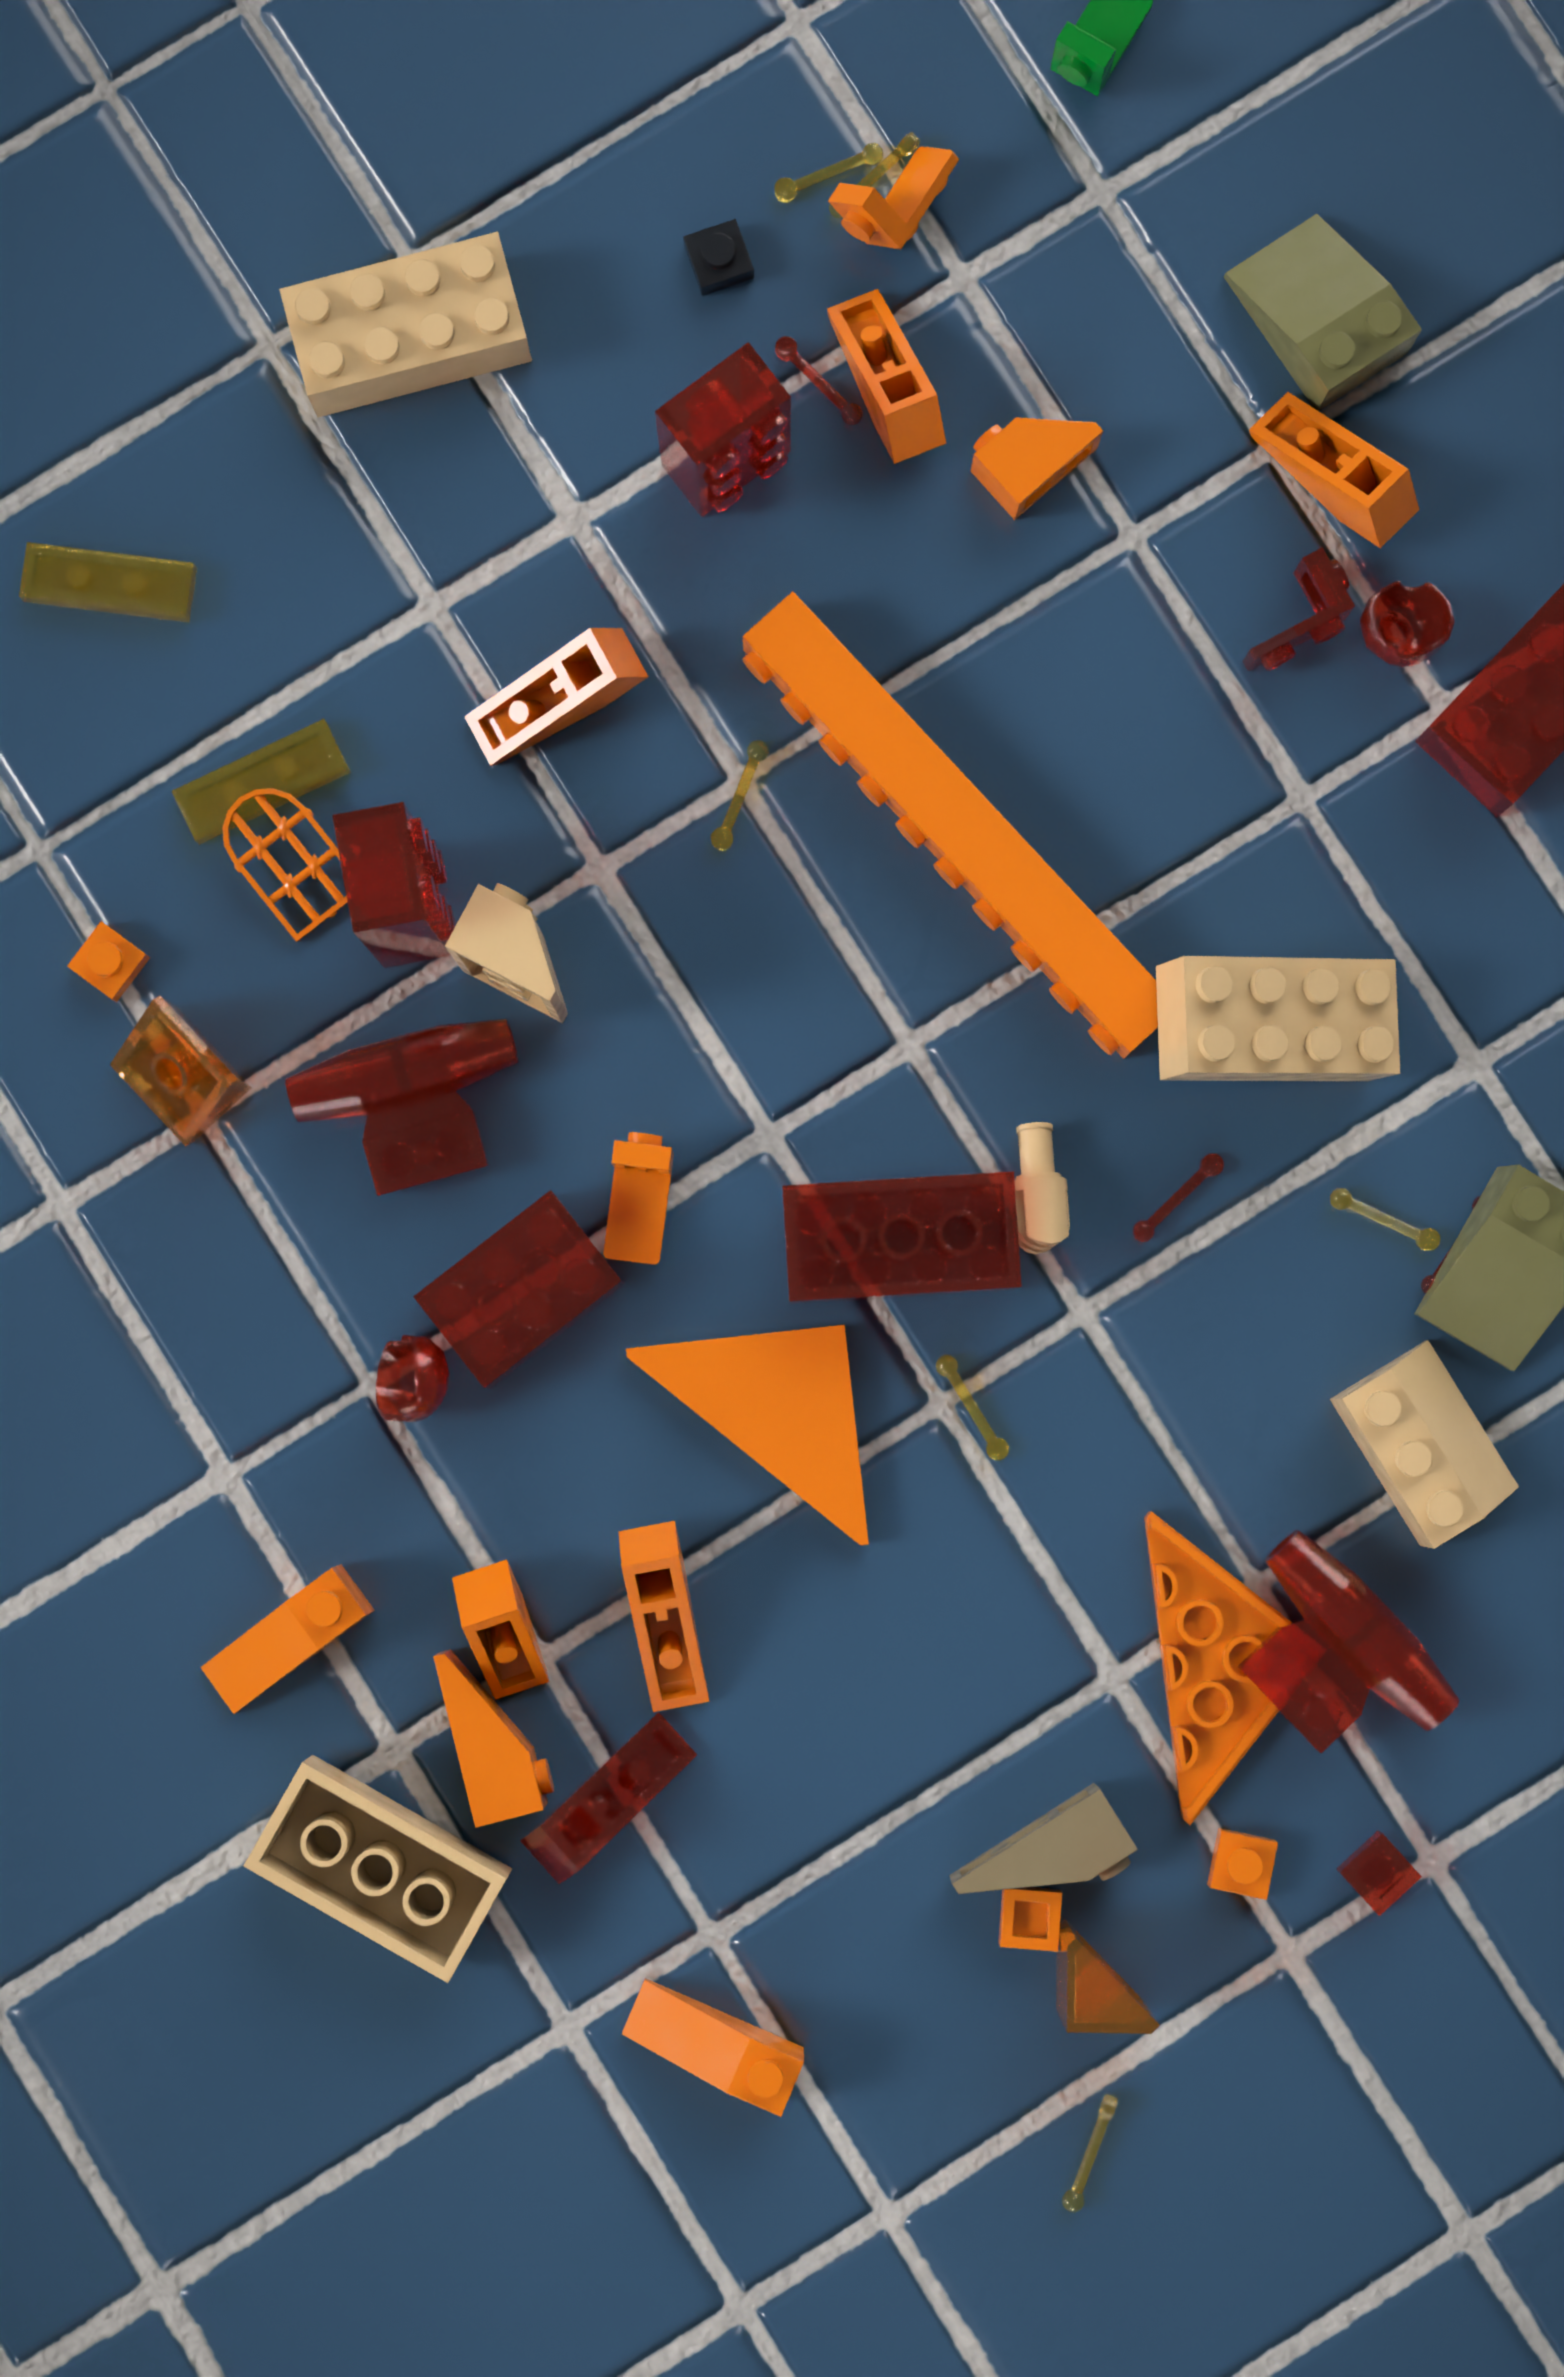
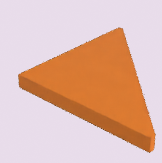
[626,1325,869,1546]
[1144,1511,1326,1825]

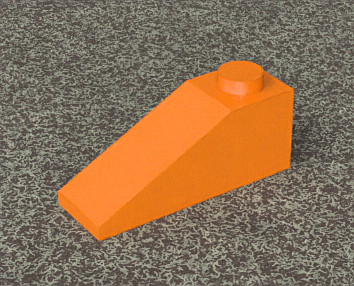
[827,289,946,464]
[1249,392,1420,548]
[465,628,648,766]
[618,1521,709,1712]
[200,1564,375,1714]
[433,1649,554,1828]
[622,1978,804,2117]

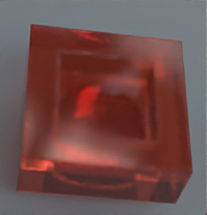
[1336,1830,1422,1916]

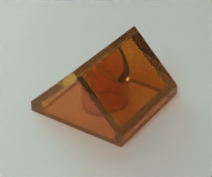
[110,995,252,1147]
[1056,1919,1160,2034]

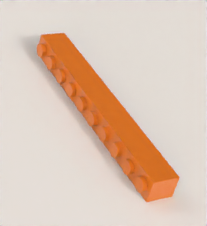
[742,591,1158,1059]

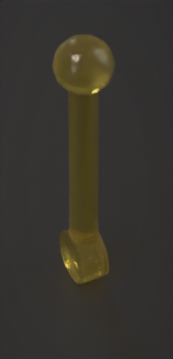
[829,132,920,219]
[774,142,884,203]
[711,740,769,851]
[1330,1187,1441,1251]
[936,1355,1009,1460]
[1062,2094,1118,2213]

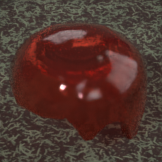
[1360,580,1455,667]
[375,1335,450,1422]

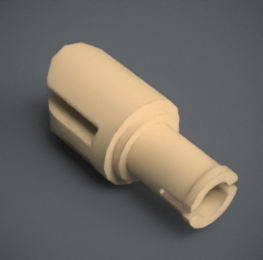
[1010,1122,1070,1254]

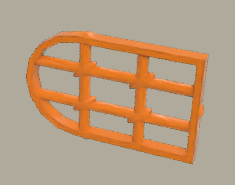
[222,788,368,942]

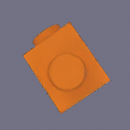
[828,146,959,249]
[603,1132,674,1265]

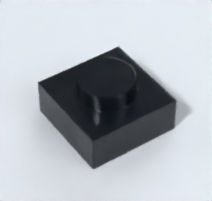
[683,219,754,296]

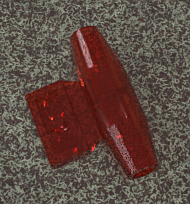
[285,1018,519,1196]
[1237,1530,1460,1754]

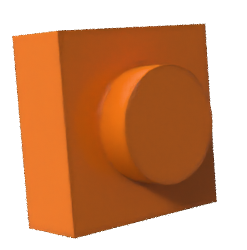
[67,921,151,1002]
[1207,1828,1278,1900]
[998,1887,1062,1952]

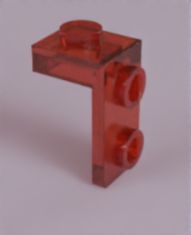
[1243,547,1355,671]

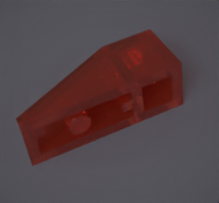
[520,1712,697,1884]

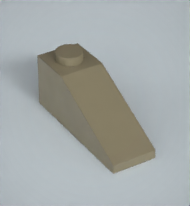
[949,1783,1138,1894]

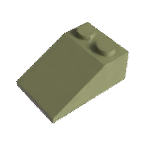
[1224,214,1422,411]
[1414,1165,1564,1371]

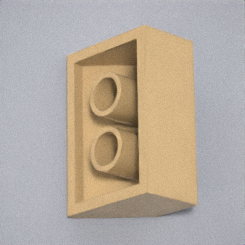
[445,883,568,1024]
[1330,1340,1519,1549]

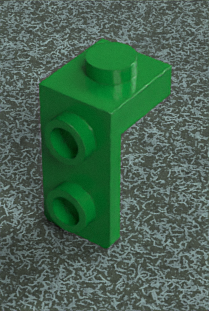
[1050,0,1153,97]

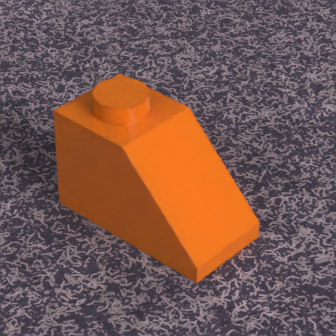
[970,417,1103,520]
[452,1559,550,1700]

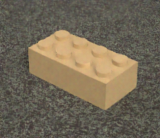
[279,232,532,418]
[1156,956,1400,1081]
[244,1755,513,1983]

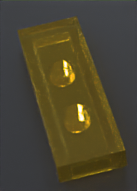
[19,542,197,622]
[172,719,351,845]

